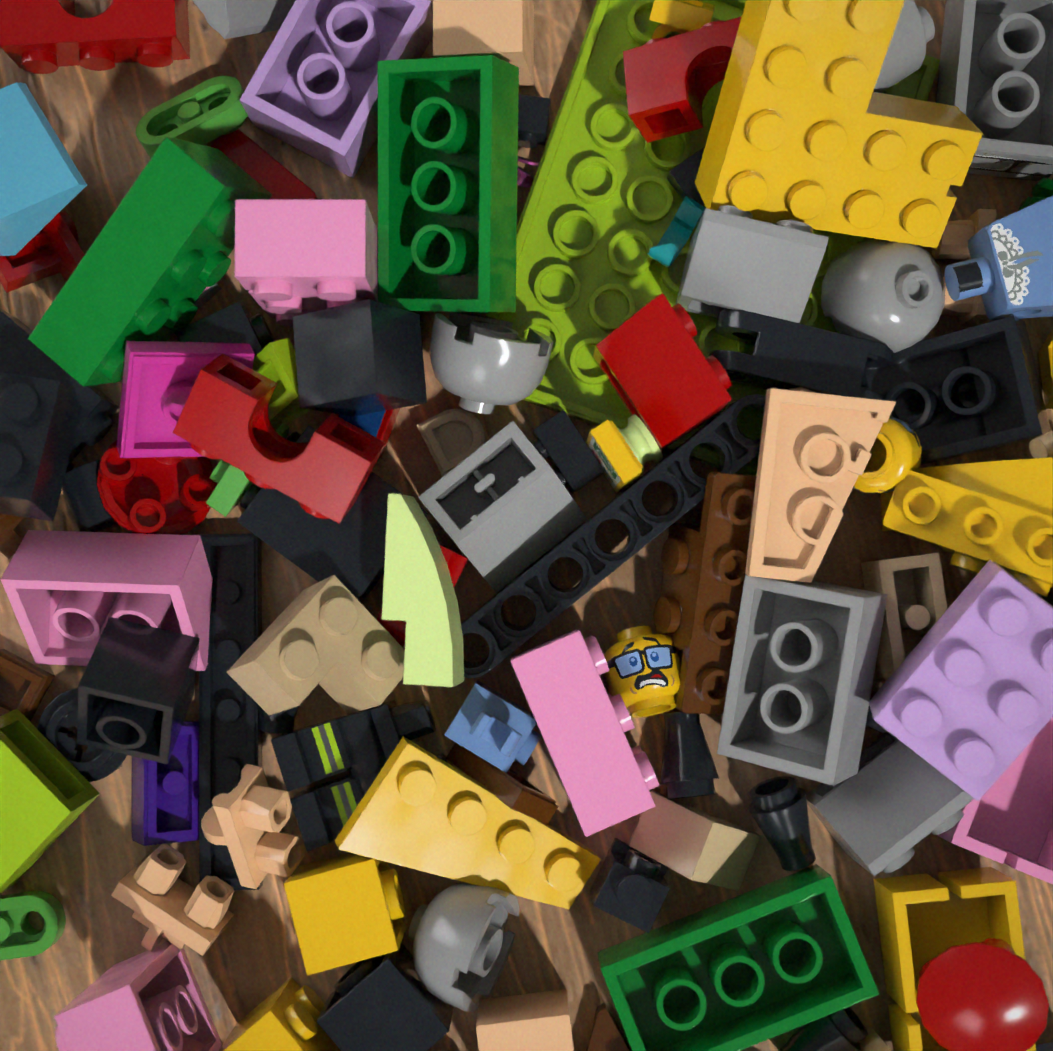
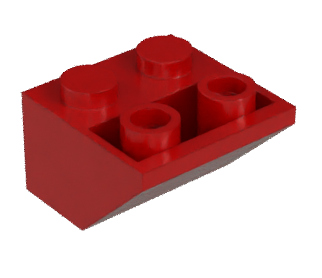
[593,293,732,451]

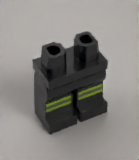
[271,700,448,852]

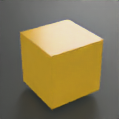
[284,852,406,976]

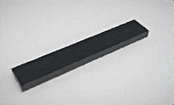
[199,534,263,890]

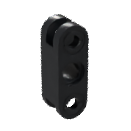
[708,309,893,400]

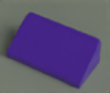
[131,721,199,846]

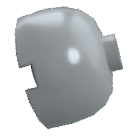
[821,238,946,353]
[430,312,553,414]
[409,882,519,1012]

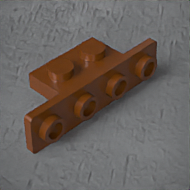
[653,472,756,714]

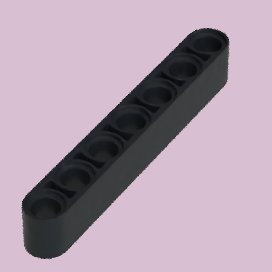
[461,394,766,678]

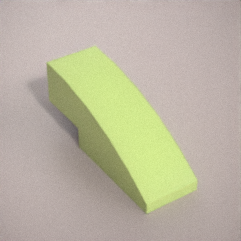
[382,494,464,687]

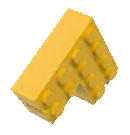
[695,0,983,248]

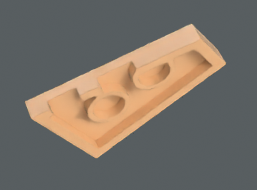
[745,388,896,583]

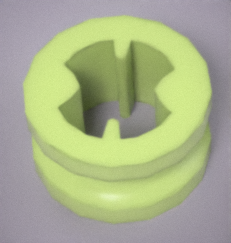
[617,414,663,473]

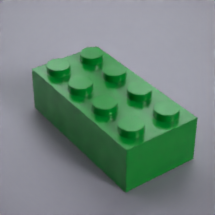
[378,55,519,312]
[28,136,272,387]
[597,864,879,1051]

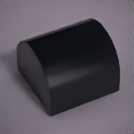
[62,460,117,532]

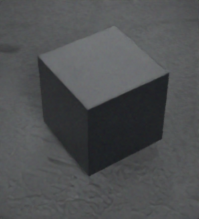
[293,299,427,417]
[77,617,200,764]
[317,942,454,1051]

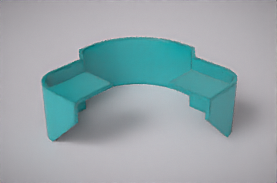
[648,196,705,268]

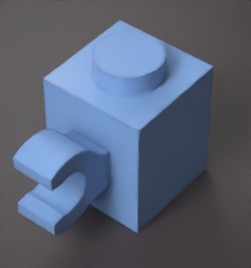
[444,680,541,773]

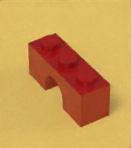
[0,0,190,74]
[623,16,742,143]
[173,353,386,524]

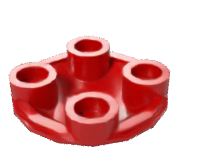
[97,440,217,535]
[916,938,1049,1051]

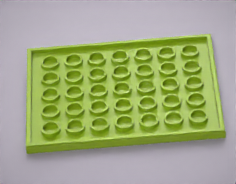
[486,0,941,476]

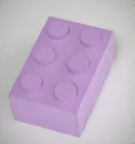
[239,0,433,179]
[869,560,1053,801]

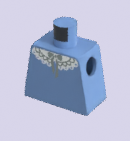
[945,196,1053,321]

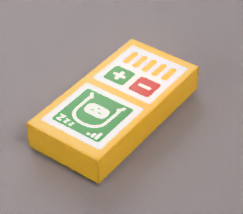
[586,420,643,494]

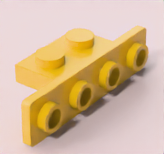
[883,470,1053,597]

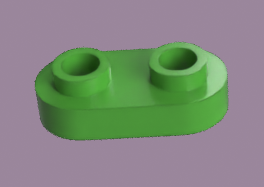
[136,76,248,158]
[0,891,66,960]

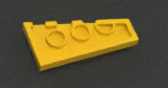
[335,737,601,910]

